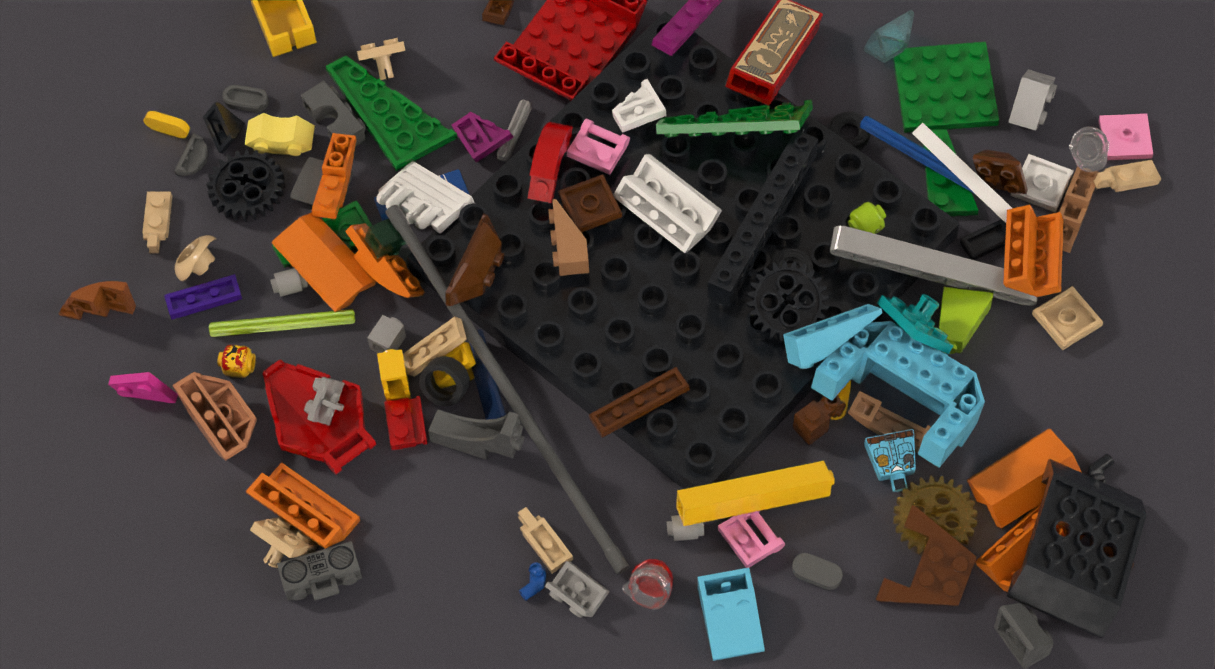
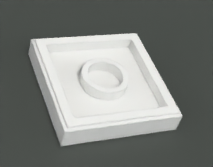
[1011,154,1074,212]

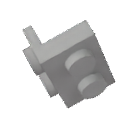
[545,561,610,618]

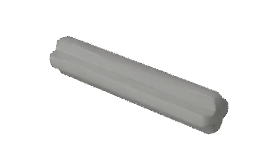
[497,100,532,162]

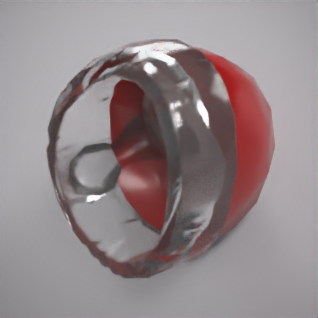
[623,559,673,609]

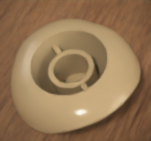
[175,235,217,281]

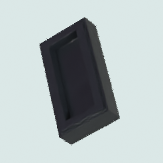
[960,219,1006,260]

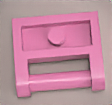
[567,119,630,175]
[718,511,785,568]

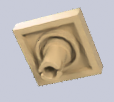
[357,38,406,80]
[250,517,319,568]

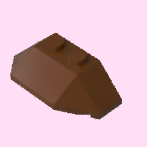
[445,213,504,306]

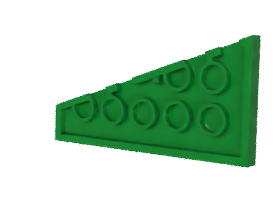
[326,56,457,171]
[656,100,813,137]

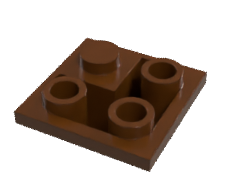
[973,150,1028,194]

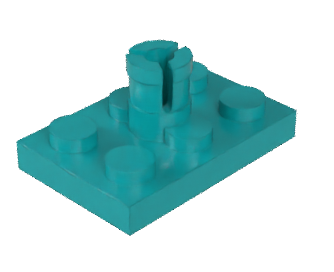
[877,294,953,354]

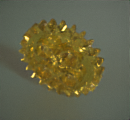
[893,476,978,555]

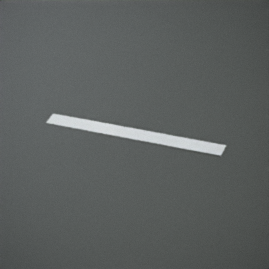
[912,123,1013,223]

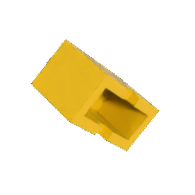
[377,349,411,401]

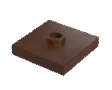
[558,174,622,232]

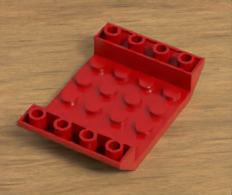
[494,0,648,100]

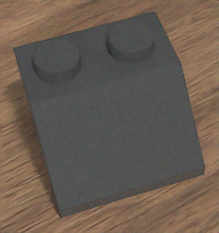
[994,603,1053,669]

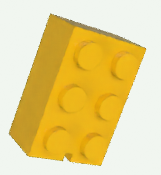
[251,0,317,57]

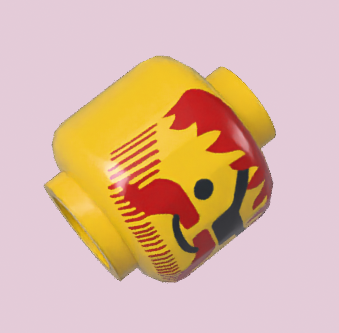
[217,344,256,378]

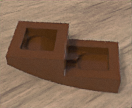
[482,0,515,25]

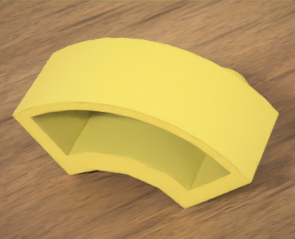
[245,113,315,156]

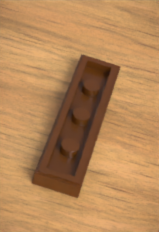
[589,367,689,438]

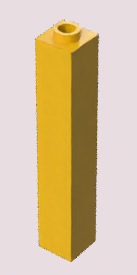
[676,461,834,526]

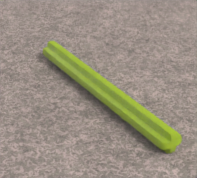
[209,309,355,337]

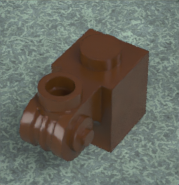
[793,395,846,445]

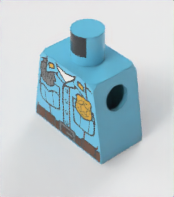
[864,429,916,492]

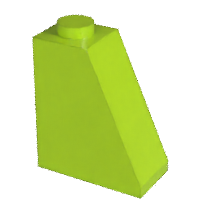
[938,287,993,354]

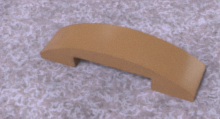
[848,391,931,453]

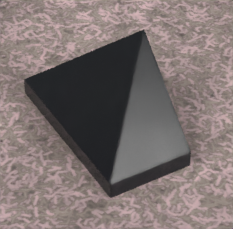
[203,102,245,154]

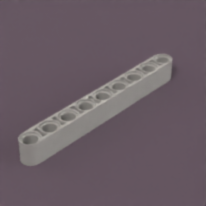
[830,226,1037,306]

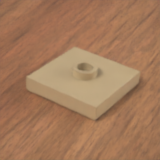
[1032,286,1103,350]

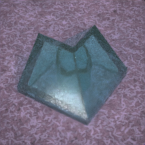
[863,10,914,63]

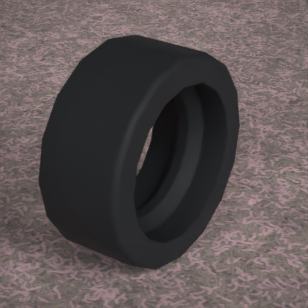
[420,356,470,407]

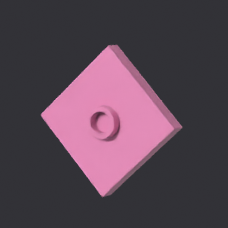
[1098,114,1153,161]

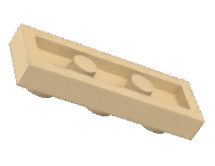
[403,317,467,377]

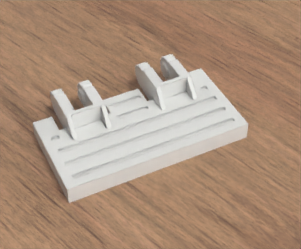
[376,161,475,233]

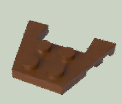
[876,505,977,606]

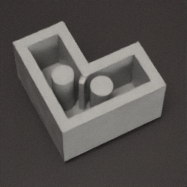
[1009,69,1057,131]

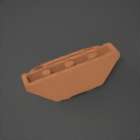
[173,372,257,461]

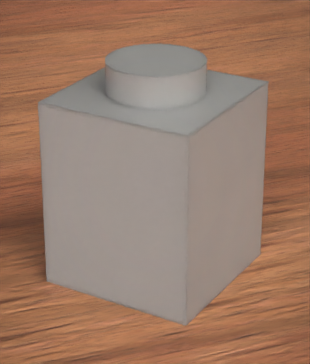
[367,315,406,353]

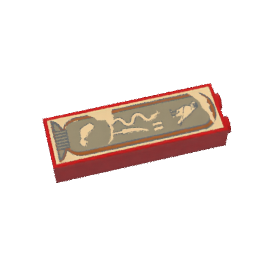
[726,0,823,105]

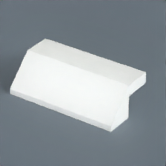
[613,154,722,253]

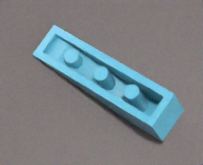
[783,304,882,369]

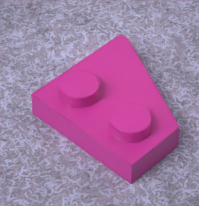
[108,372,178,403]

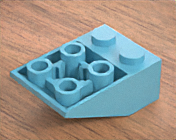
[698,568,765,661]

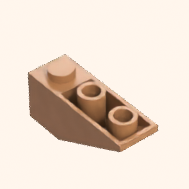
[548,199,589,276]

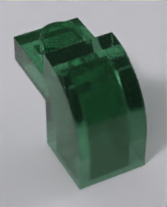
[365,219,406,258]

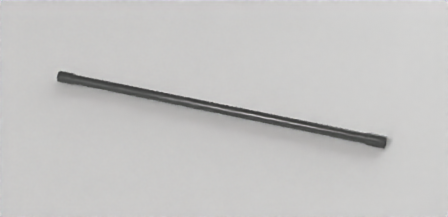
[385,205,630,575]

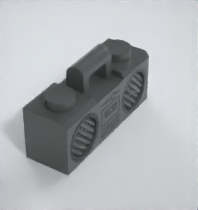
[277,541,362,601]

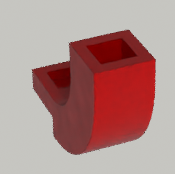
[528,122,573,203]

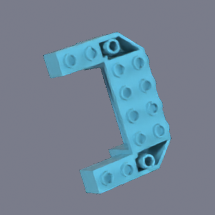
[811,321,985,468]

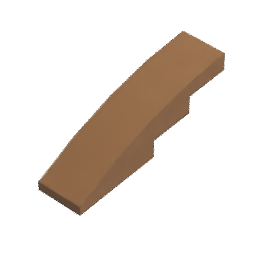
[1059,165,1100,253]

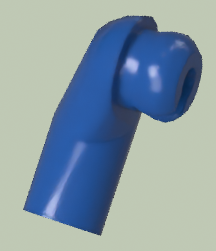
[519,562,546,601]

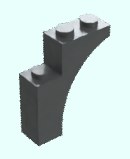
[428,410,524,460]

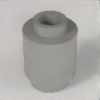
[270,268,308,297]
[666,515,704,541]

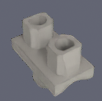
[304,377,345,425]

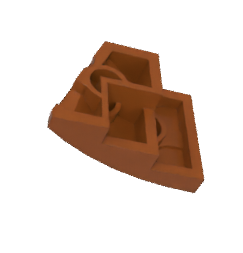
[59,281,136,320]

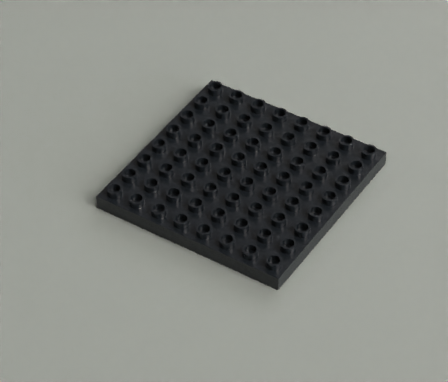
[407,11,960,489]

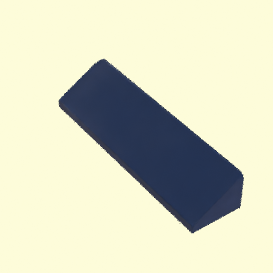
[468,329,506,420]

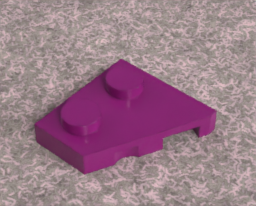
[452,112,514,163]

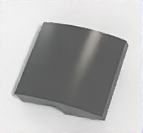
[290,157,354,206]

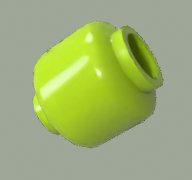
[848,202,886,234]

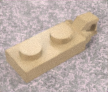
[1094,160,1161,192]
[142,192,173,253]
[518,507,573,574]

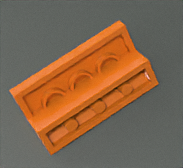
[1003,205,1063,297]
[272,213,377,312]
[967,429,1082,528]
[246,462,361,549]
[975,504,1085,592]

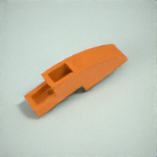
[312,133,356,219]
[345,223,425,298]

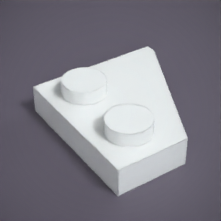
[612,79,666,133]

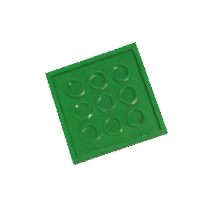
[892,42,999,133]

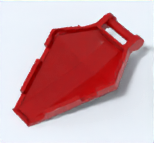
[262,360,377,475]

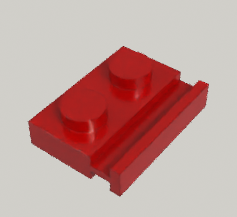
[384,396,428,450]

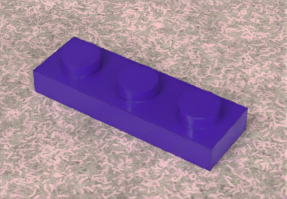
[164,274,242,320]

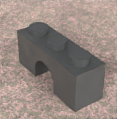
[301,81,366,147]

